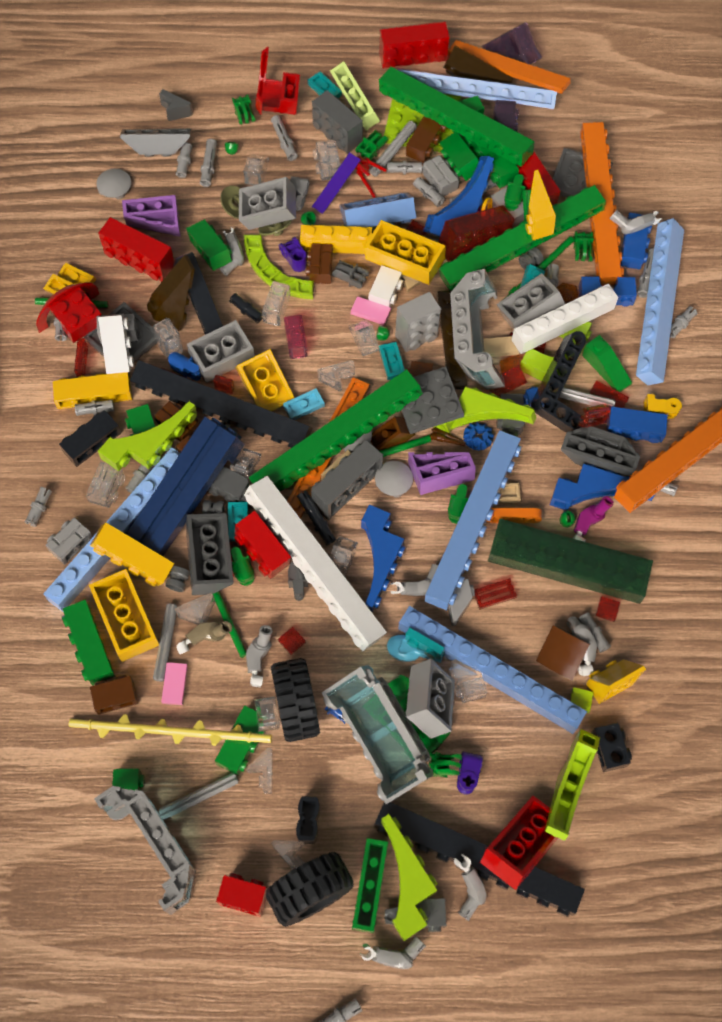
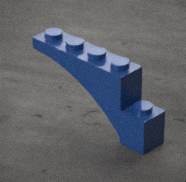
[423,156,494,239]
[550,464,655,511]
[361,505,406,612]

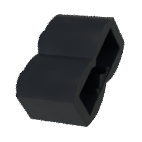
[296,796,320,844]

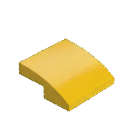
[43,263,96,294]

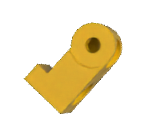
[643,394,682,419]

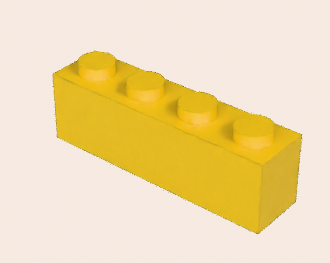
[300,225,372,254]
[53,372,132,409]
[90,523,174,586]

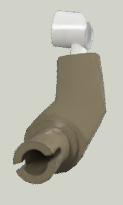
[177,621,232,654]

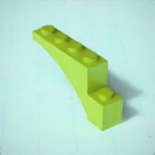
[433,387,537,433]
[98,401,197,471]
[545,729,600,841]
[381,814,438,941]

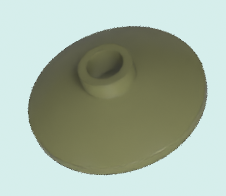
[220,186,241,219]
[258,220,292,236]

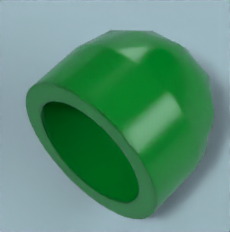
[225,142,239,155]
[301,211,316,225]
[376,325,390,341]
[559,511,575,528]

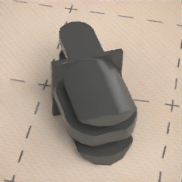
[332,260,370,289]
[288,561,308,601]

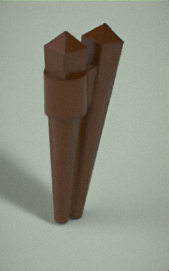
[430,427,465,446]

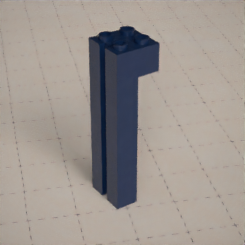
[126,417,245,557]

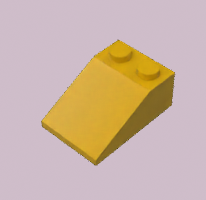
[525,170,556,240]
[235,349,294,411]
[586,659,646,704]

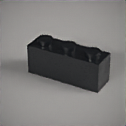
[59,410,121,467]

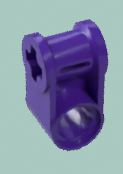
[279,237,307,272]
[457,751,483,795]

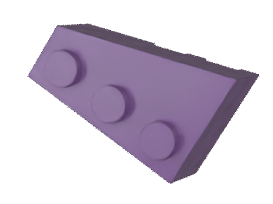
[122,195,181,237]
[408,452,476,495]

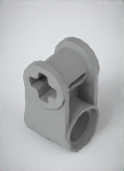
[290,176,309,211]

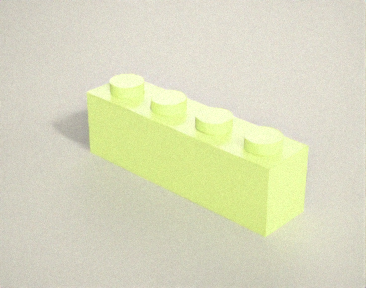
[330,62,380,130]

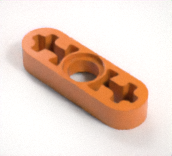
[486,508,542,523]

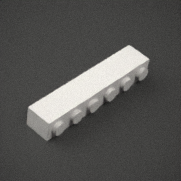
[512,284,618,354]

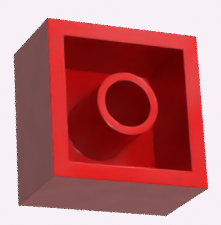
[216,873,268,917]

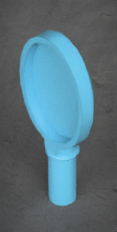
[387,635,443,663]

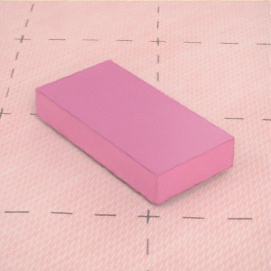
[351,296,391,325]
[161,662,188,705]

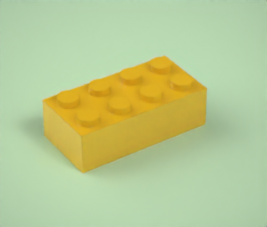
[364,220,445,285]
[89,569,159,662]

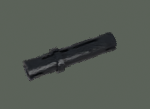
[296,490,337,546]

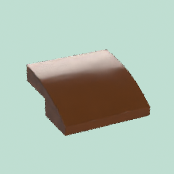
[536,625,590,681]

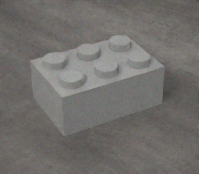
[239,177,296,230]
[497,273,565,330]
[395,292,441,352]
[187,320,255,383]
[406,659,455,738]

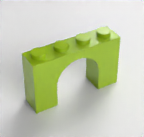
[519,322,592,381]

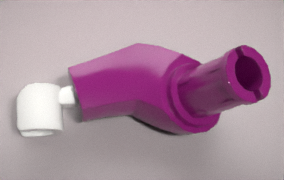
[571,496,614,548]

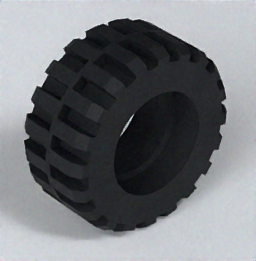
[271,658,320,742]
[266,852,354,927]

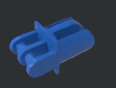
[168,352,201,381]

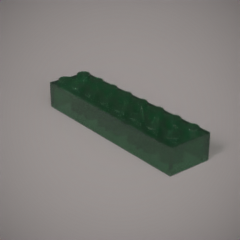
[488,519,653,604]

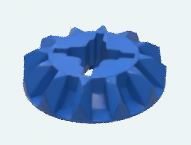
[463,422,494,450]

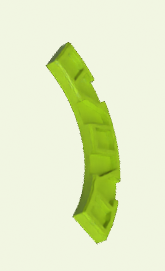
[244,235,313,299]

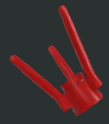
[355,155,387,198]

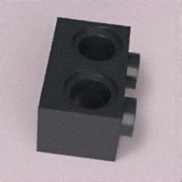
[591,723,632,773]

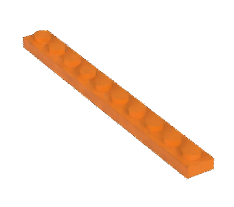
[287,377,370,519]

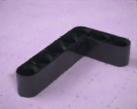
[173,252,223,335]
[531,331,586,433]

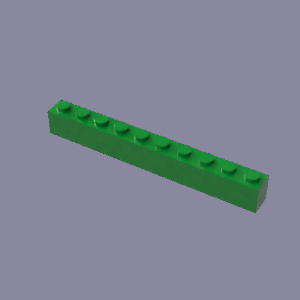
[379,67,534,167]
[439,185,606,291]
[248,369,423,492]

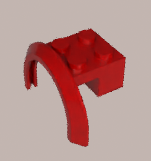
[255,47,300,115]
[36,282,102,343]

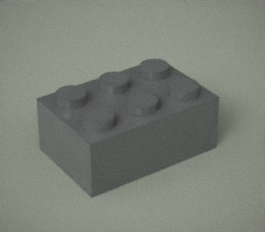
[312,90,363,154]

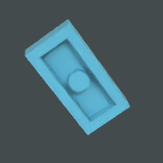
[283,389,325,420]

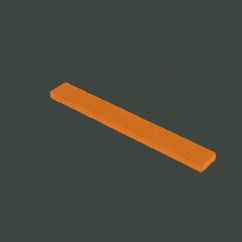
[448,40,571,94]

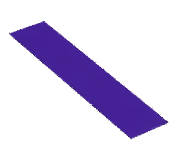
[312,152,361,214]

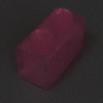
[284,315,308,359]

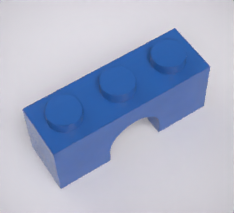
[578,277,637,307]

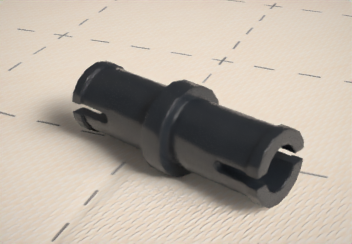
[229,293,264,323]

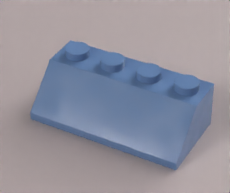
[339,192,416,229]

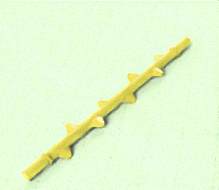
[69,715,272,746]

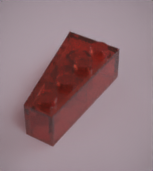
[438,205,515,261]

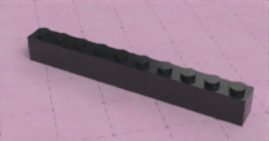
[130,360,313,448]
[374,802,585,917]

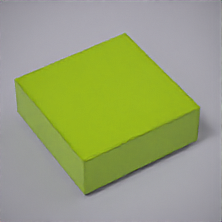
[570,687,593,713]

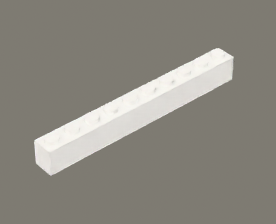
[244,476,387,652]

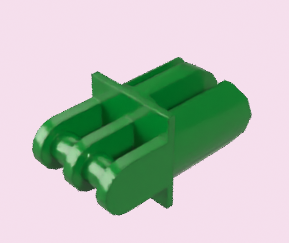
[232,94,255,125]
[355,130,388,160]
[504,174,526,211]
[573,231,594,262]
[448,484,469,524]
[231,547,255,586]
[428,752,462,778]

